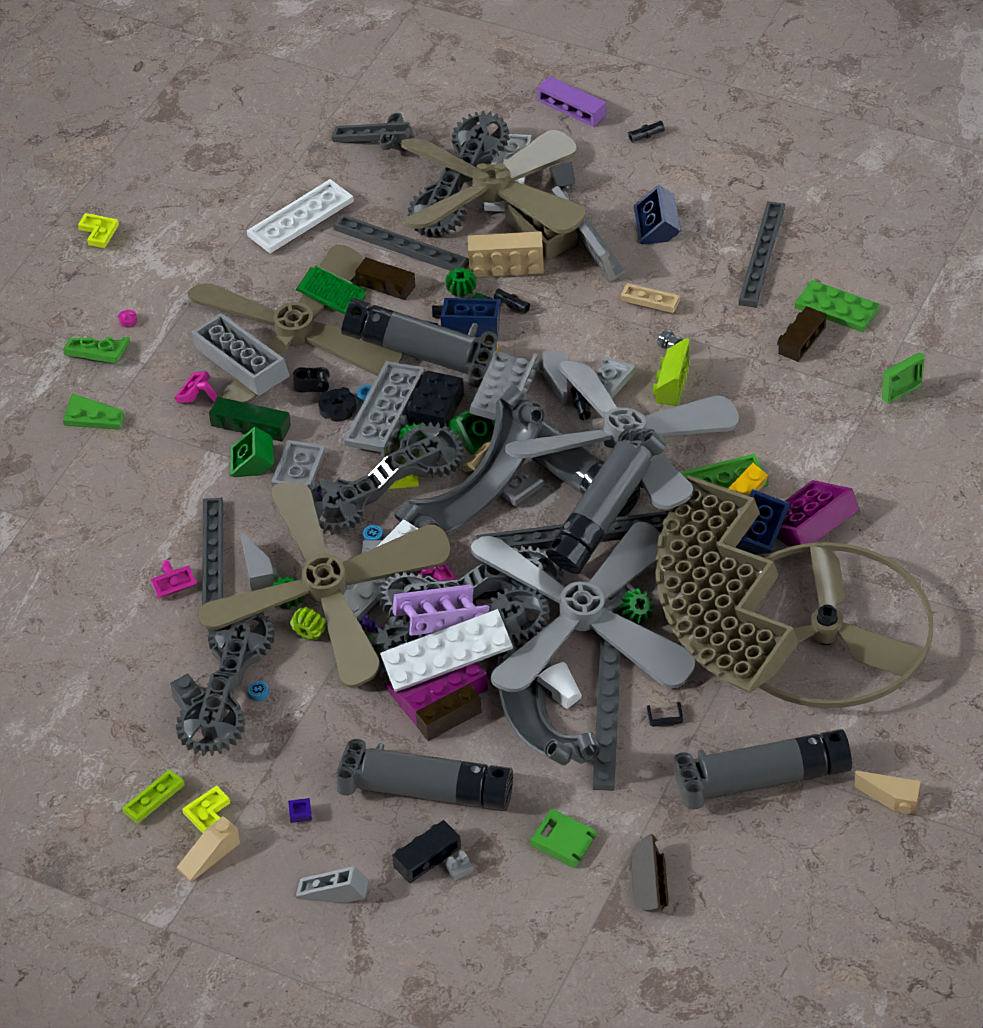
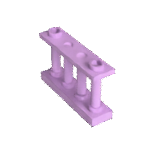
[393,584,490,636]

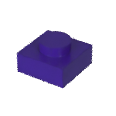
[288,798,312,823]

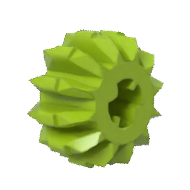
[290,607,327,640]

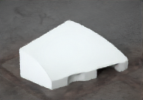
[537,662,582,709]

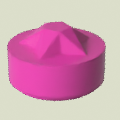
[118,310,137,327]

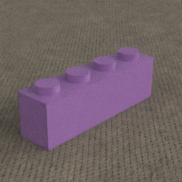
[537,76,606,127]

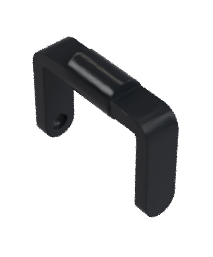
[473,590,505,606]
[647,702,683,727]

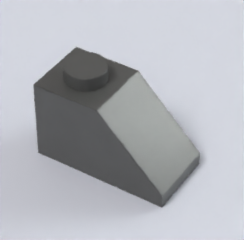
[549,162,576,190]
[170,673,202,711]

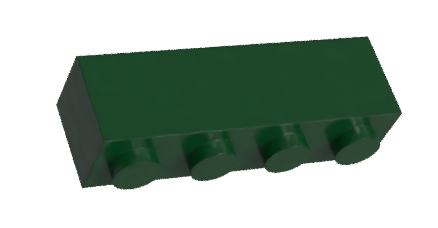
[209,397,291,442]

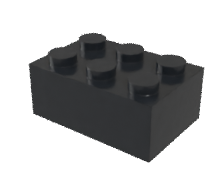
[407,370,464,431]

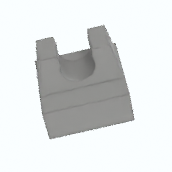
[443,850,474,881]

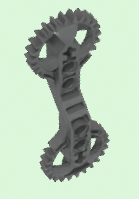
[408,111,510,238]
[307,422,464,535]
[378,546,564,624]
[368,585,550,682]
[176,612,275,756]

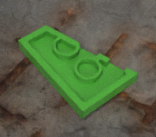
[63,337,130,364]
[63,393,124,430]

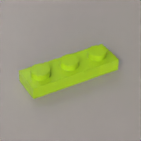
[122,769,185,824]

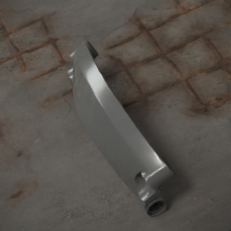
[394,385,545,534]
[497,634,601,766]

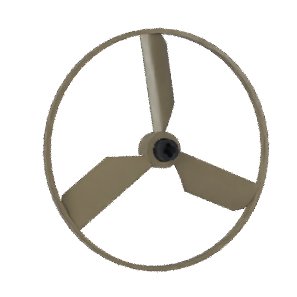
[759,542,933,708]

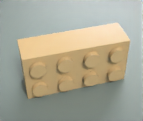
[468,231,544,278]

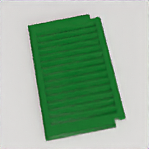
[296,265,366,315]

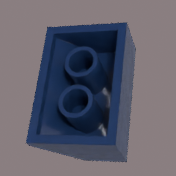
[634,185,681,244]
[441,298,501,338]
[735,489,790,555]

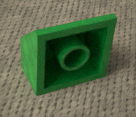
[447,409,495,454]
[230,427,274,477]

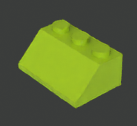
[653,338,690,406]

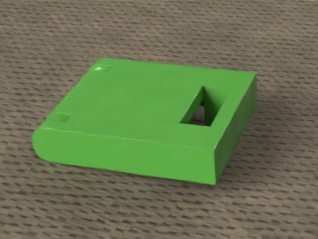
[882,353,925,404]
[530,808,597,868]

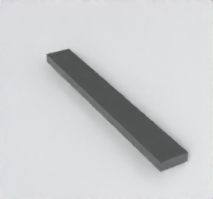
[739,201,785,308]
[333,215,469,270]
[202,497,223,606]

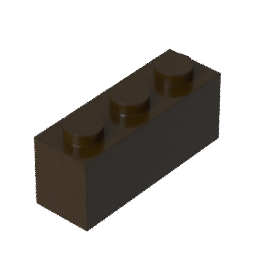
[355,257,416,300]
[777,306,827,362]
[416,684,482,741]

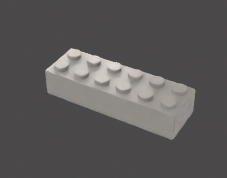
[191,313,290,396]

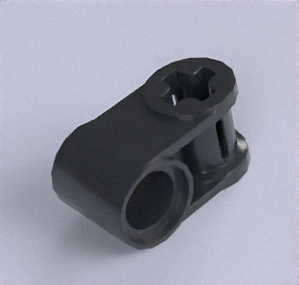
[293,367,330,393]

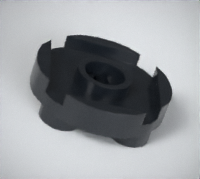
[318,387,357,422]

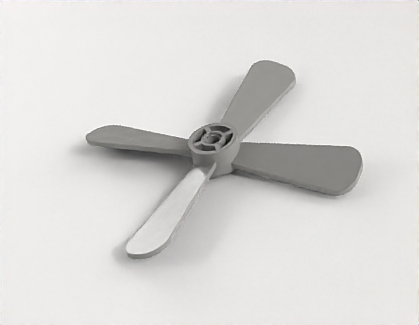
[505,361,739,510]
[471,522,695,692]

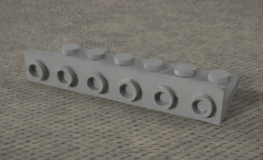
[552,186,625,282]
[469,352,539,420]
[344,361,426,460]

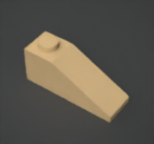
[854,770,921,815]
[177,816,240,882]

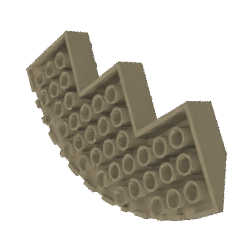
[656,475,798,693]

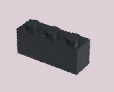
[392,820,461,883]

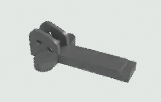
[331,113,414,151]

